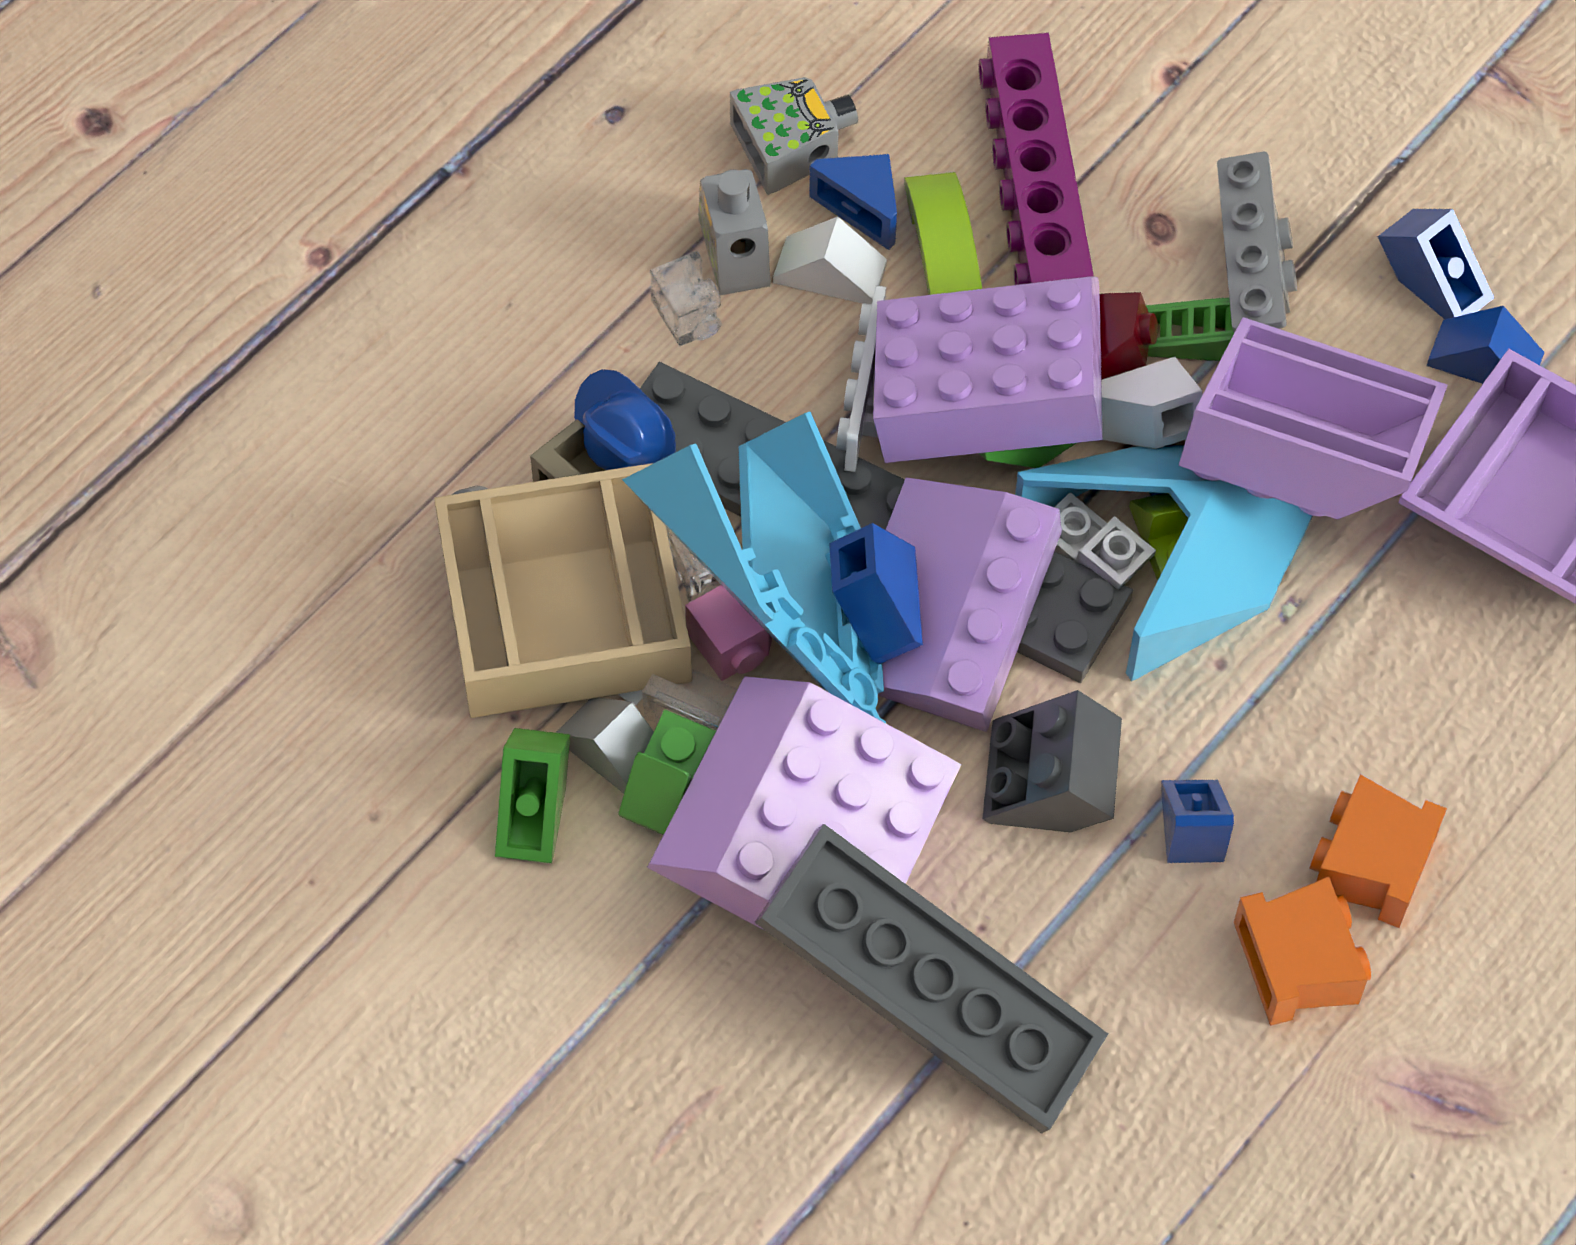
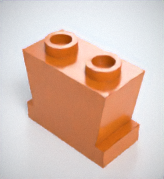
[1309,774,1447,928]
[1234,877,1371,1026]

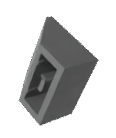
[982,690,1122,832]

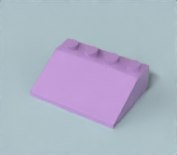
[878,477,1062,732]

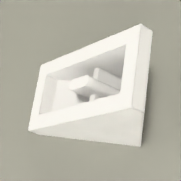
[773,217,887,304]

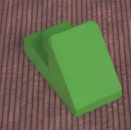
[618,709,716,835]

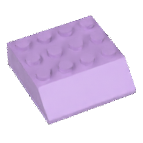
[873,276,1103,463]
[1178,317,1448,520]
[1398,349,1576,604]
[647,676,961,931]

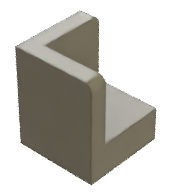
[530,419,606,482]

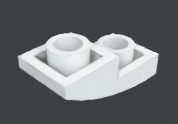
[1055,492,1156,590]

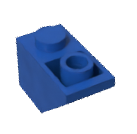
[829,523,923,664]

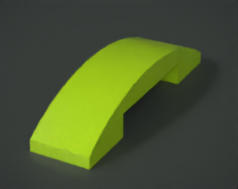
[904,172,982,295]

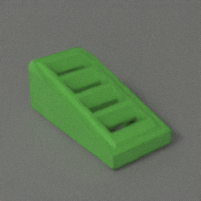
[1146,298,1234,361]

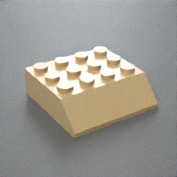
[434,463,692,718]

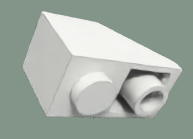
[1101,357,1202,449]

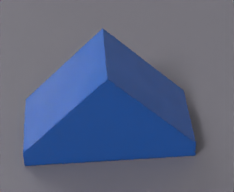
[809,154,897,250]
[1427,306,1544,384]
[1161,780,1234,863]

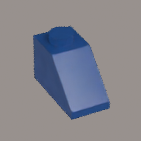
[1377,209,1494,319]

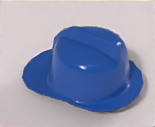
[574,369,676,470]

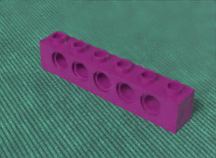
[979,33,1094,285]

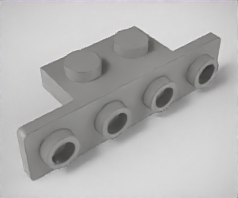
[1217,151,1297,333]

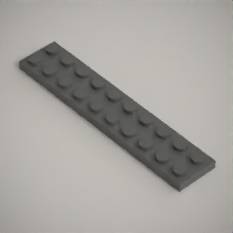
[640,361,1133,683]

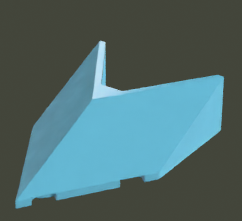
[622,412,886,723]
[1015,445,1313,681]

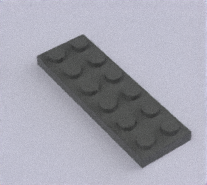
[754,824,1108,1133]

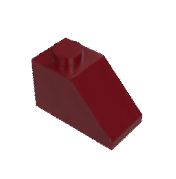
[1099,292,1158,380]

